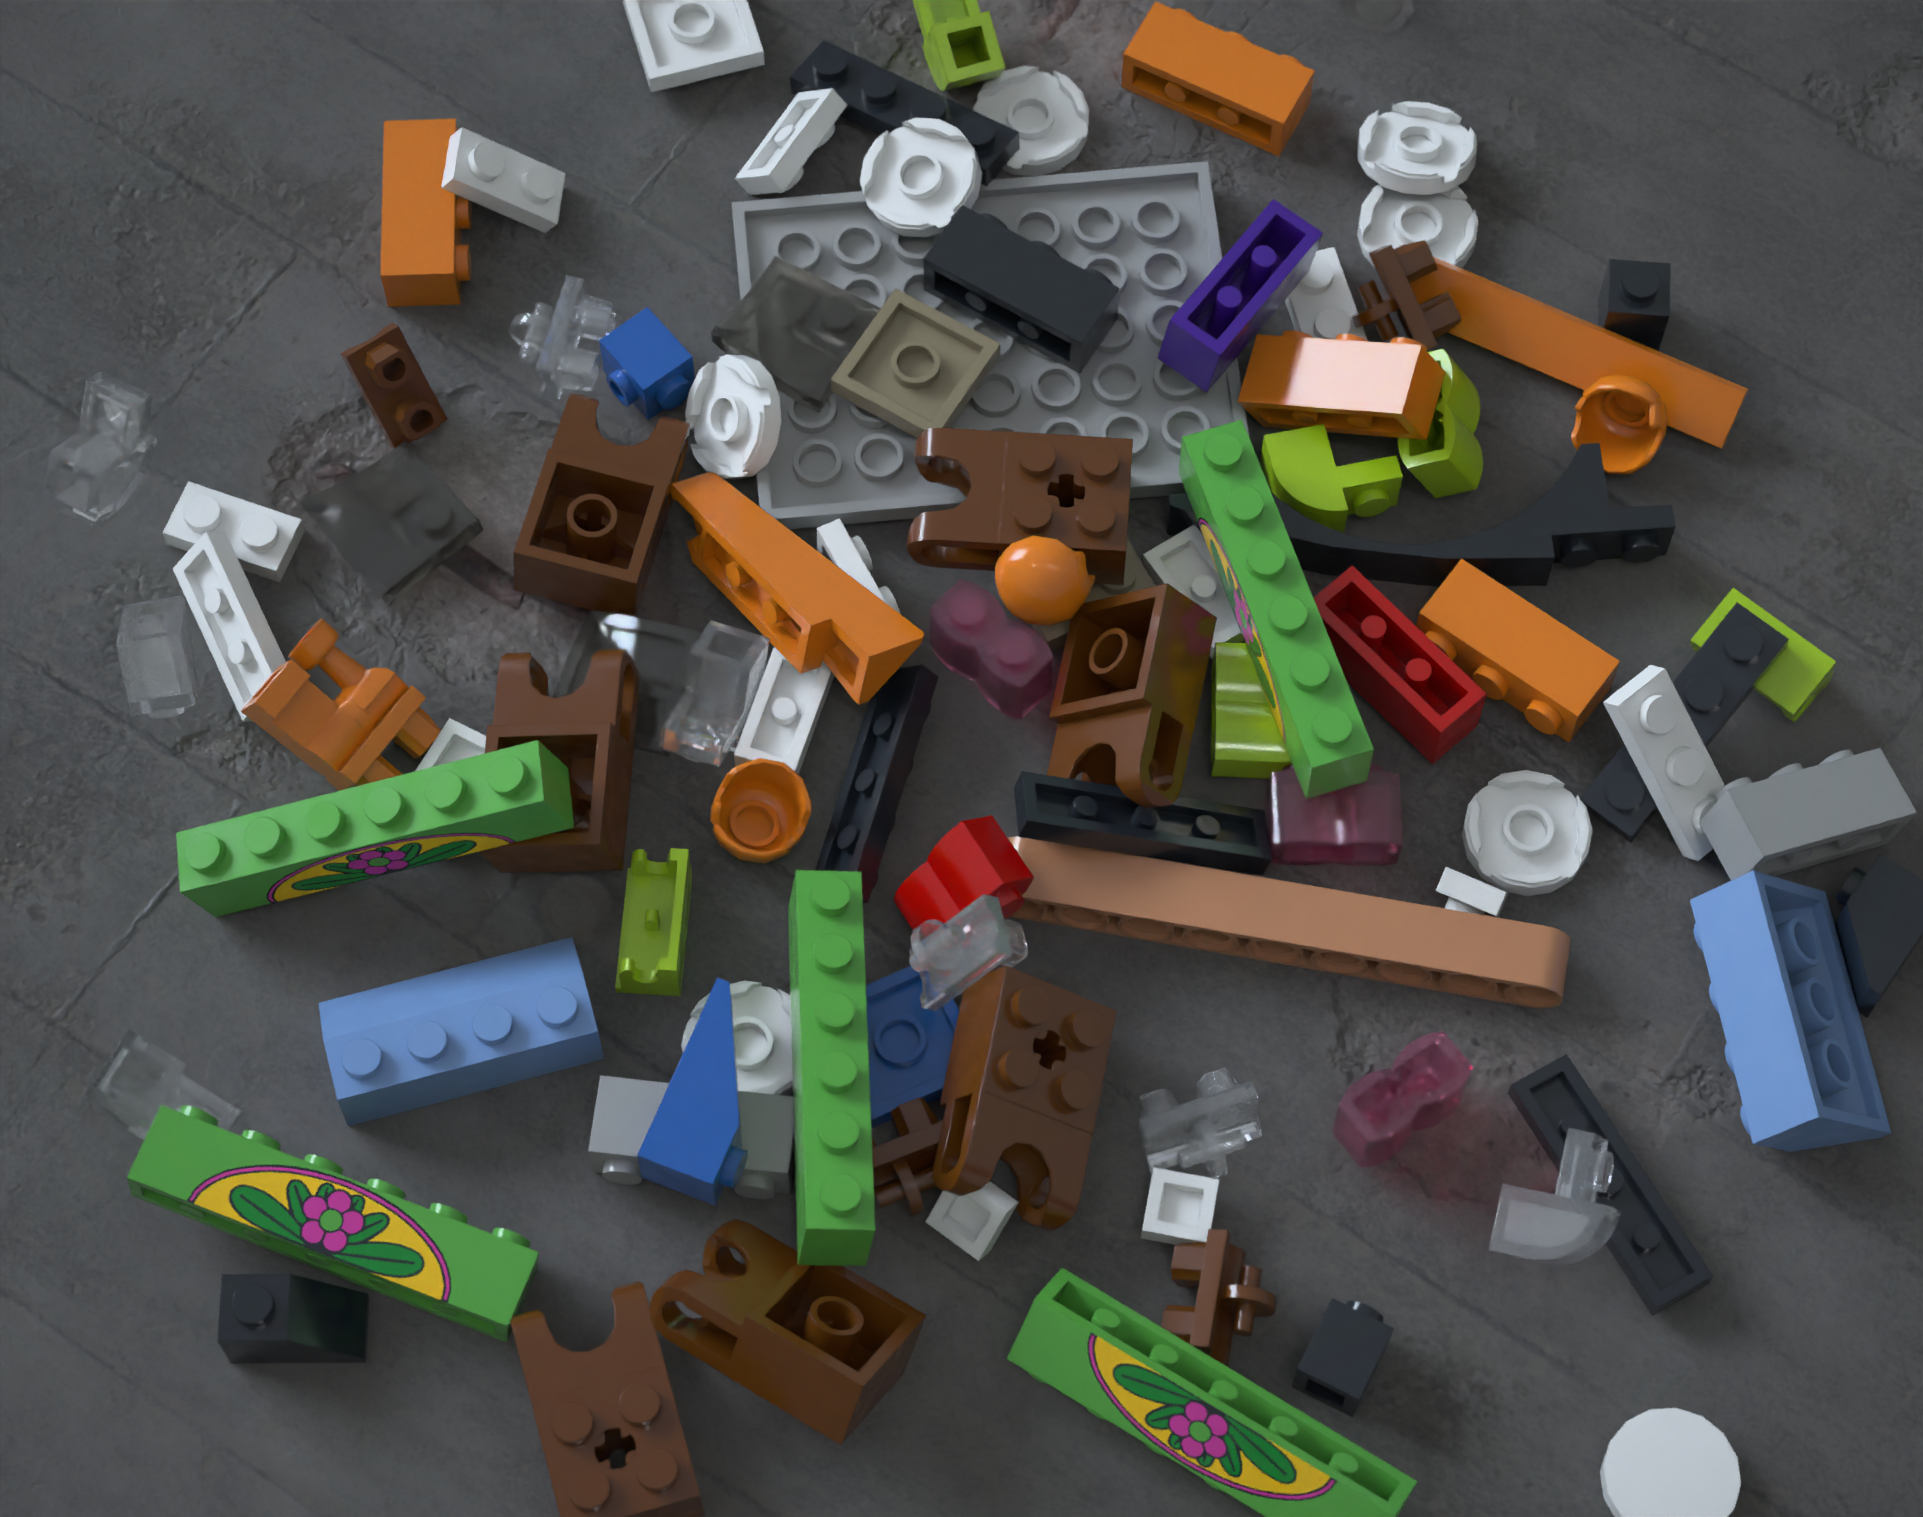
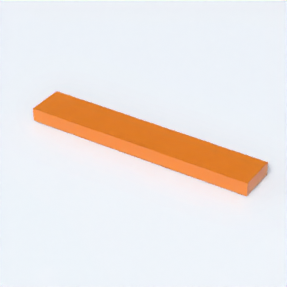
[1388,257,1748,449]

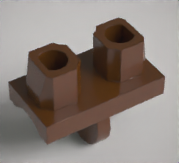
[1352,240,1462,350]
[341,323,448,451]
[872,1097,943,1217]
[1161,1229,1277,1367]

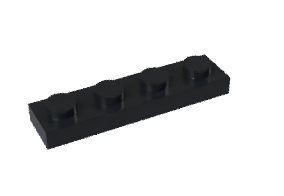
[790,40,1020,186]
[1580,602,1789,843]
[815,664,939,904]
[1014,771,1272,875]
[1508,1054,1713,1316]

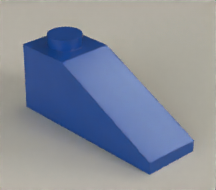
[637,977,748,1206]

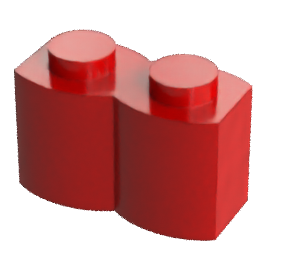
[893,815,1034,962]

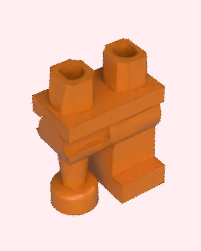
[241,618,441,791]

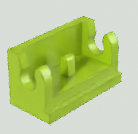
[1690,588,1836,723]
[615,848,693,997]

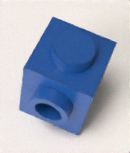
[599,307,695,420]

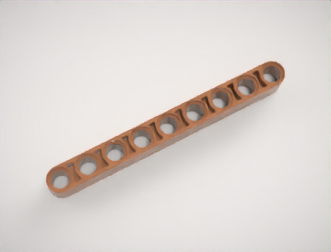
[1008,836,1571,1008]

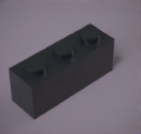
[923,205,1120,374]

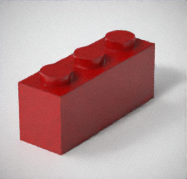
[1313,566,1487,764]

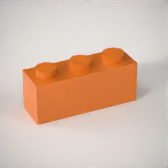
[1121,1,1315,156]
[380,119,472,307]
[1237,330,1445,440]
[1416,559,1620,743]

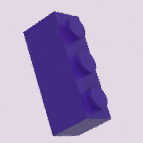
[1157,199,1323,392]

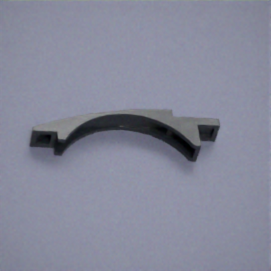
[1166,443,1676,587]

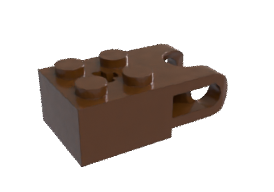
[513,393,690,621]
[907,428,1133,585]
[1047,583,1217,809]
[479,649,639,873]
[933,965,1117,1231]
[650,1219,927,1445]
[511,1281,705,1517]

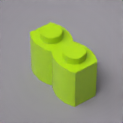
[1398,349,1483,498]
[1210,642,1292,779]

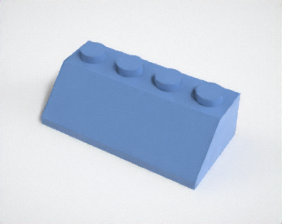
[1690,870,1891,1152]
[318,937,604,1126]

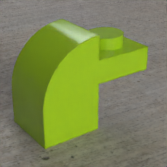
[913,0,1005,91]
[1260,424,1403,533]

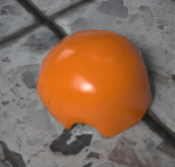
[1571,375,1667,475]
[995,535,1095,626]
[710,758,812,864]

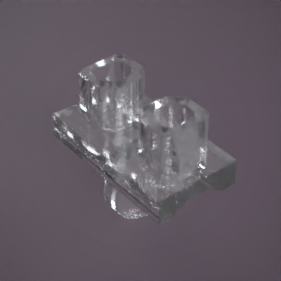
[509,275,617,402]
[909,894,1028,1011]
[1139,1067,1262,1179]

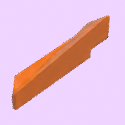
[670,472,924,705]

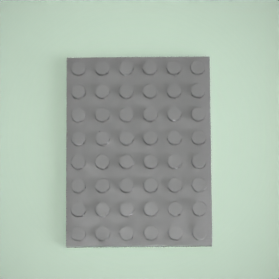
[731,161,1249,529]

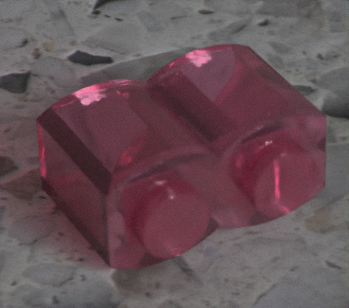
[930,579,1053,719]
[1267,764,1403,866]
[1332,1031,1473,1168]

